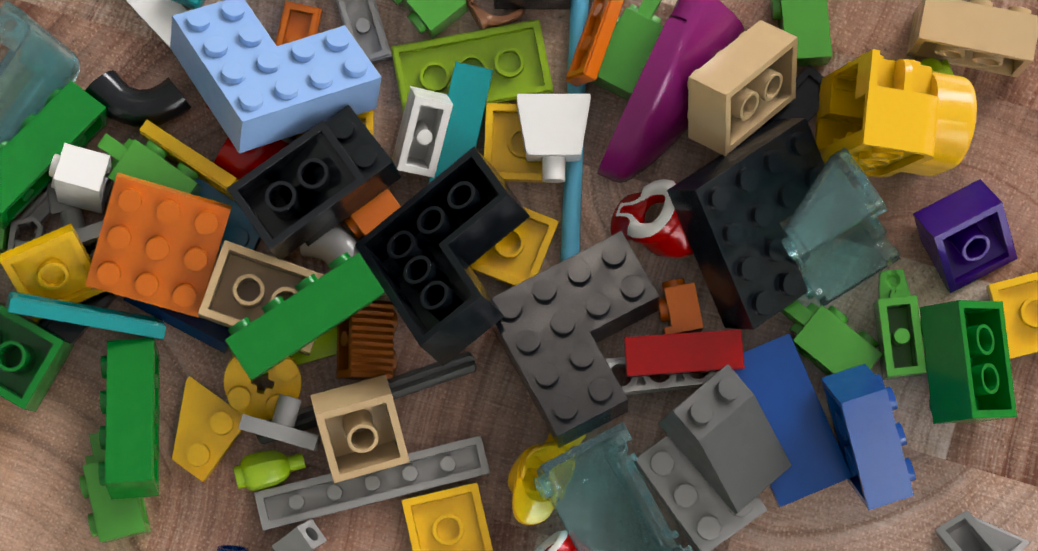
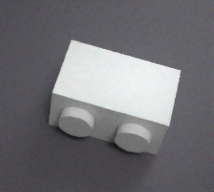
[392,86,453,178]
[49,143,113,214]

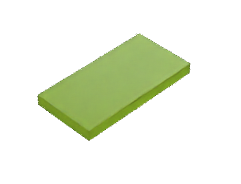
[391,19,554,113]

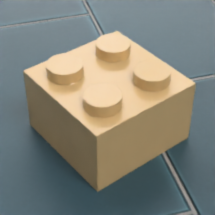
[310,374,410,483]

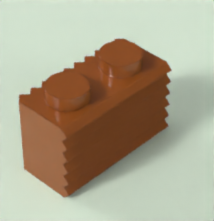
[336,300,398,380]

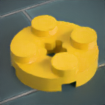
[224,355,302,420]

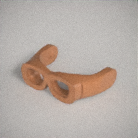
[465,0,525,30]

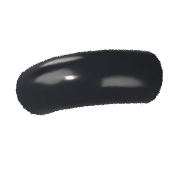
[85,70,191,127]

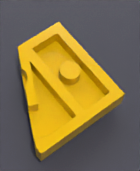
[172,376,243,483]

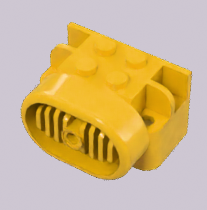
[815,49,977,178]

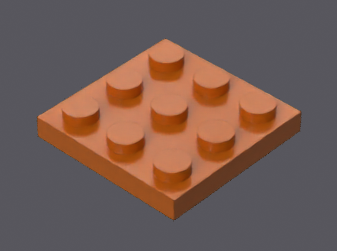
[85,173,232,318]

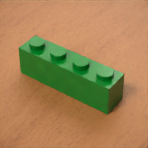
[0,80,107,230]
[225,252,385,382]
[98,338,160,499]

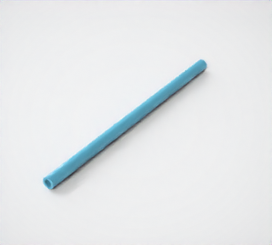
[560,0,589,262]

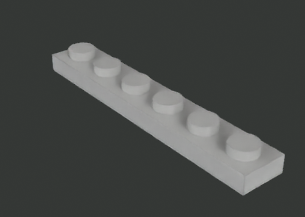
[254,435,491,531]

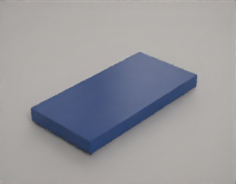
[734,333,852,508]

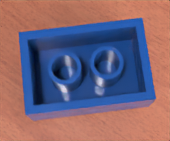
[821,364,916,510]

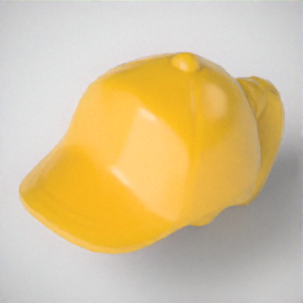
[507,433,586,525]

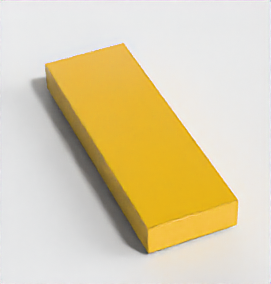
[139,120,238,202]

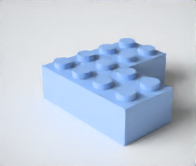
[170,0,382,153]

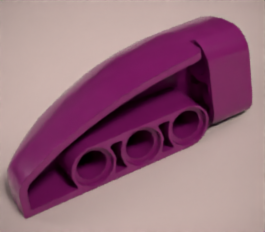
[598,0,745,183]

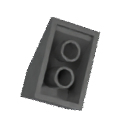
[658,364,792,515]

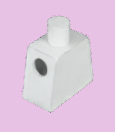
[517,94,591,183]

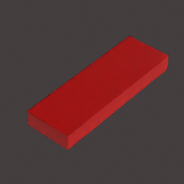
[624,329,745,378]

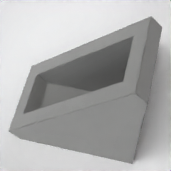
[935,510,1031,551]

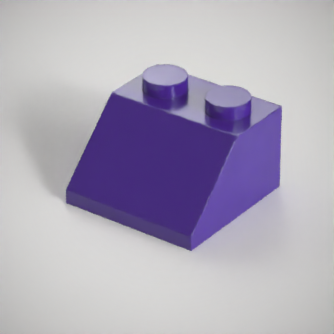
[913,179,1018,293]

